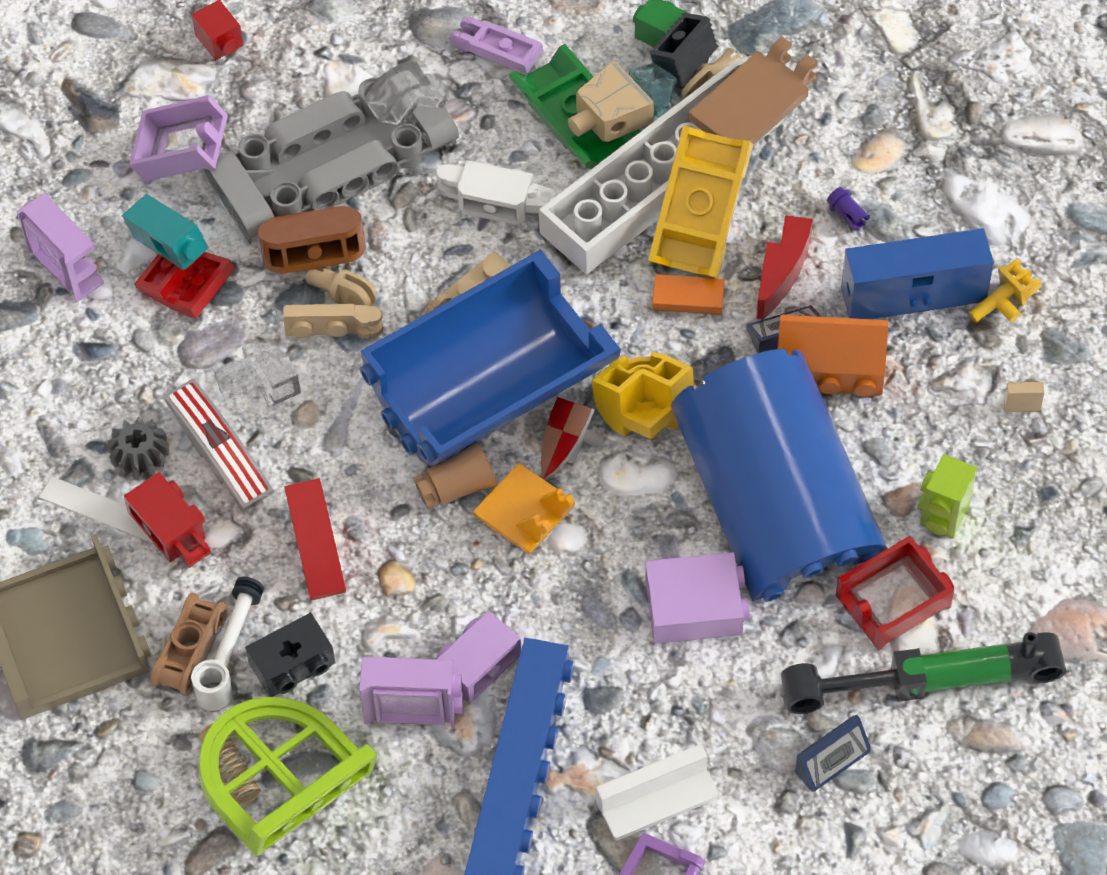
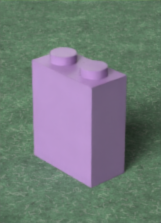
[645,552,750,644]

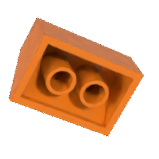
[777,315,888,396]

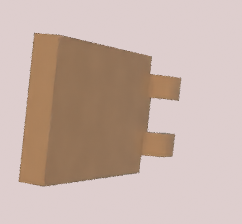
[688,36,817,145]

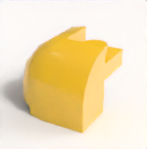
[591,351,694,439]

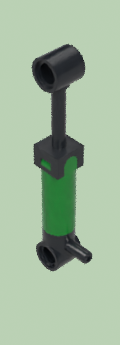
[781,632,1066,714]

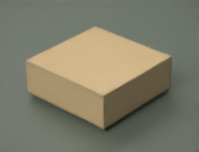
[1003,382,1044,412]

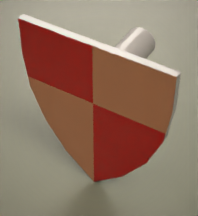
[541,397,604,481]

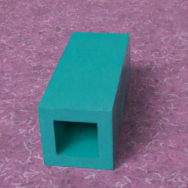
[121,193,209,270]

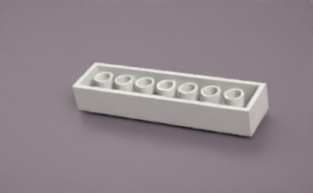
[539,58,785,275]

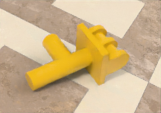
[968,259,1042,323]

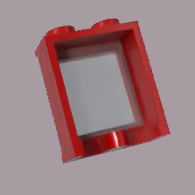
[835,536,954,651]

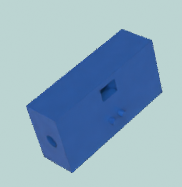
[841,228,994,319]

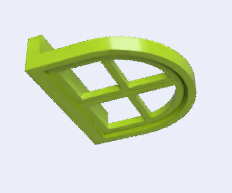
[198,697,377,857]

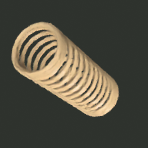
[199,723,261,805]

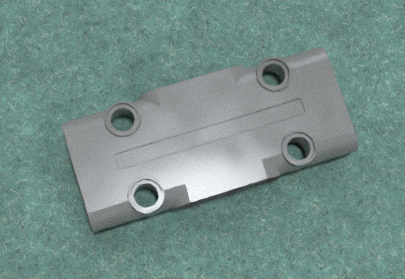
[204,65,459,239]

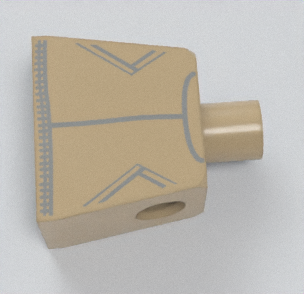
[568,61,654,142]

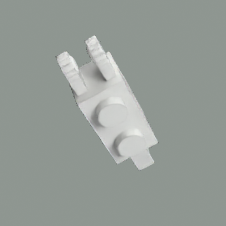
[436,160,556,225]

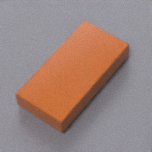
[652,274,725,315]

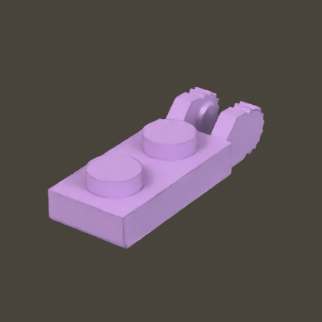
[449,16,544,74]

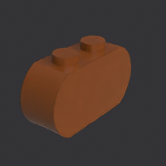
[258,206,366,274]

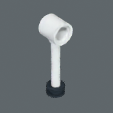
[191,576,264,711]

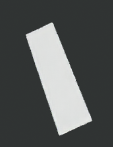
[39,476,153,543]

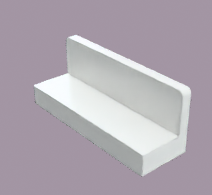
[596,744,719,841]

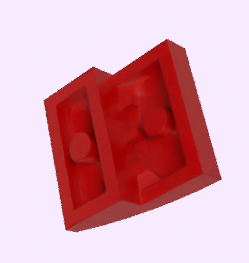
[134,252,235,319]

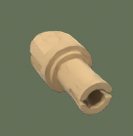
[682,48,743,99]
[306,267,377,306]

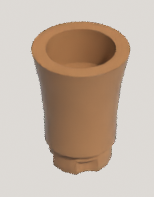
[413,441,497,509]

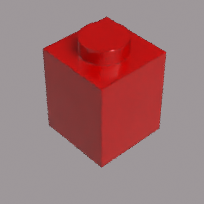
[191,0,244,61]

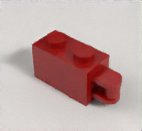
[124,472,211,568]

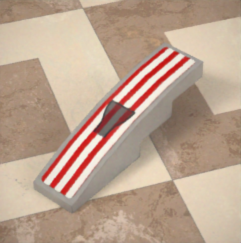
[163,378,274,511]

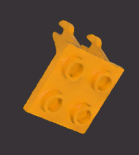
[473,463,575,555]

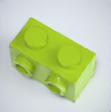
[917,454,977,538]

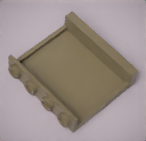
[0,535,151,720]

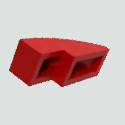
[756,215,813,320]
[284,478,346,601]

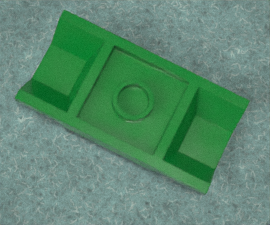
[509,44,641,169]

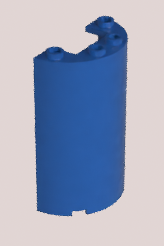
[359,250,621,466]
[671,349,888,602]

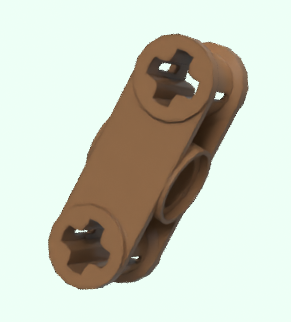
[151,593,228,697]

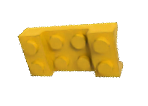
[648,125,753,278]

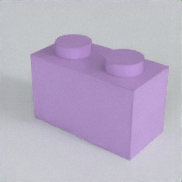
[436,611,521,704]

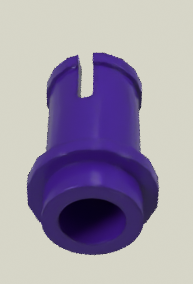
[827,187,870,231]

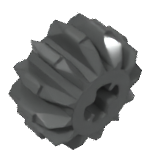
[107,416,170,479]

